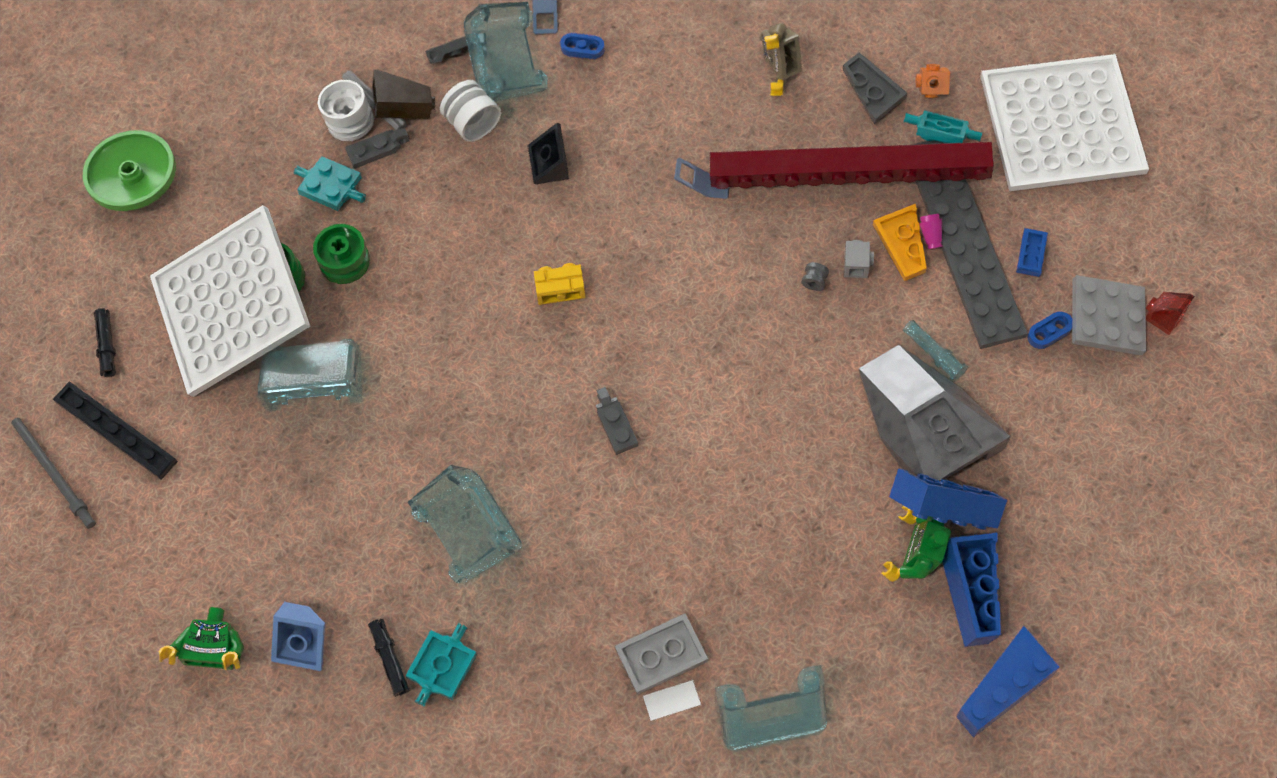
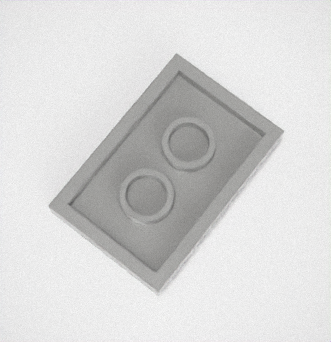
[615,613,708,695]

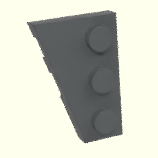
[842,52,907,124]

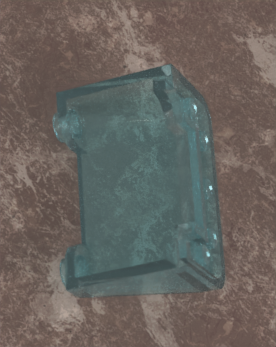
[464,2,548,102]
[258,339,363,411]
[408,465,523,584]
[714,665,827,752]

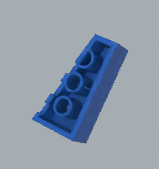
[889,468,1007,530]
[942,533,1001,647]
[956,626,1059,738]

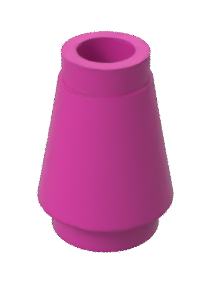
[919,213,942,249]

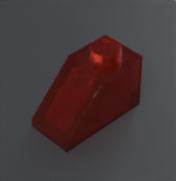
[1145,292,1195,335]

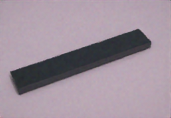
[53,381,178,480]

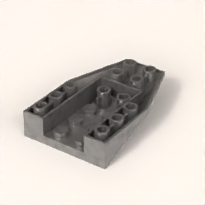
[859,345,1010,481]

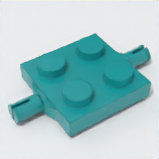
[903,110,983,144]
[294,156,366,211]
[405,623,477,707]

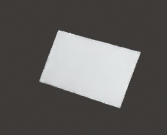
[643,680,701,720]

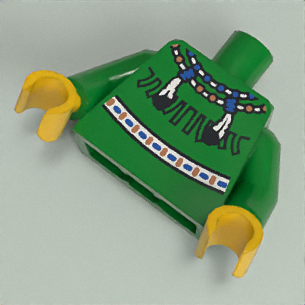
[881,506,951,582]
[159,607,244,670]

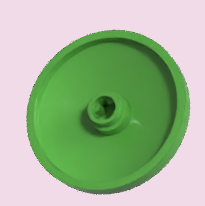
[82,130,176,211]

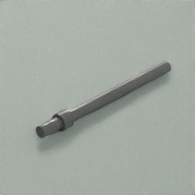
[11,418,96,529]

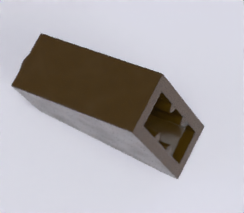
[372,70,435,119]

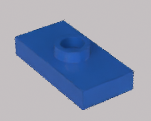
[1016,228,1048,277]

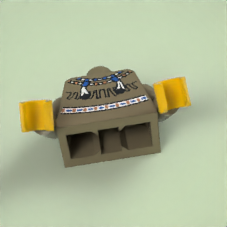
[760,23,802,96]

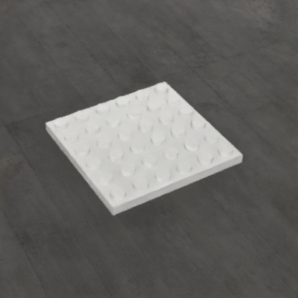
[980,54,1149,191]
[150,205,310,397]

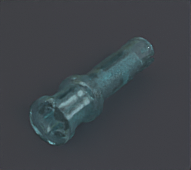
[903,320,968,382]

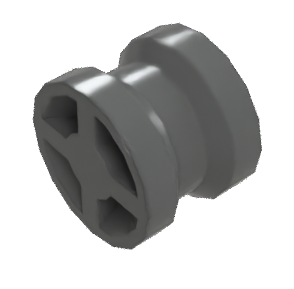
[801,262,829,291]

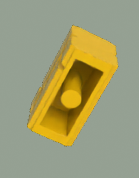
[534,263,585,305]

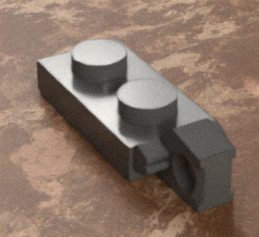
[425,30,487,64]
[345,127,410,169]
[596,387,639,455]

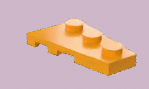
[873,204,927,281]

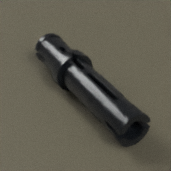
[94,308,116,377]
[368,619,410,697]

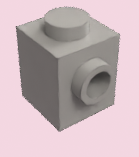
[844,240,874,278]

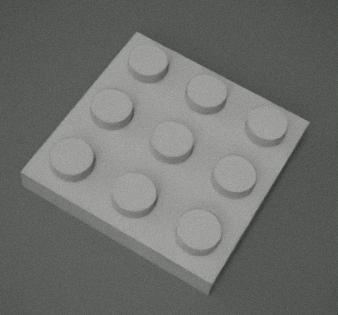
[1072,275,1146,355]

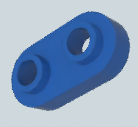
[560,33,605,59]
[1027,311,1072,349]

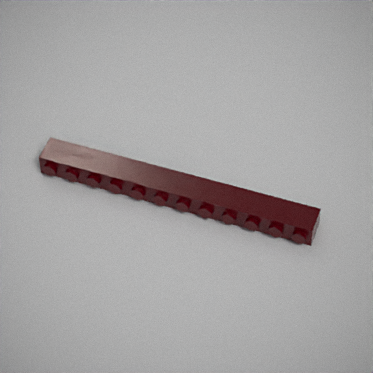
[710,142,994,189]

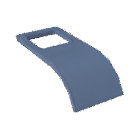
[533,0,558,34]
[674,158,730,199]

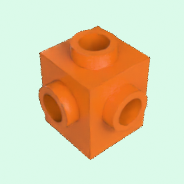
[915,64,950,98]

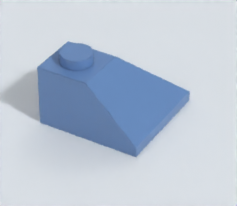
[271,602,325,671]

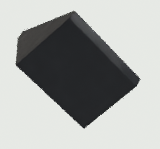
[528,123,569,184]

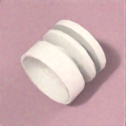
[317,80,374,141]
[440,80,501,142]

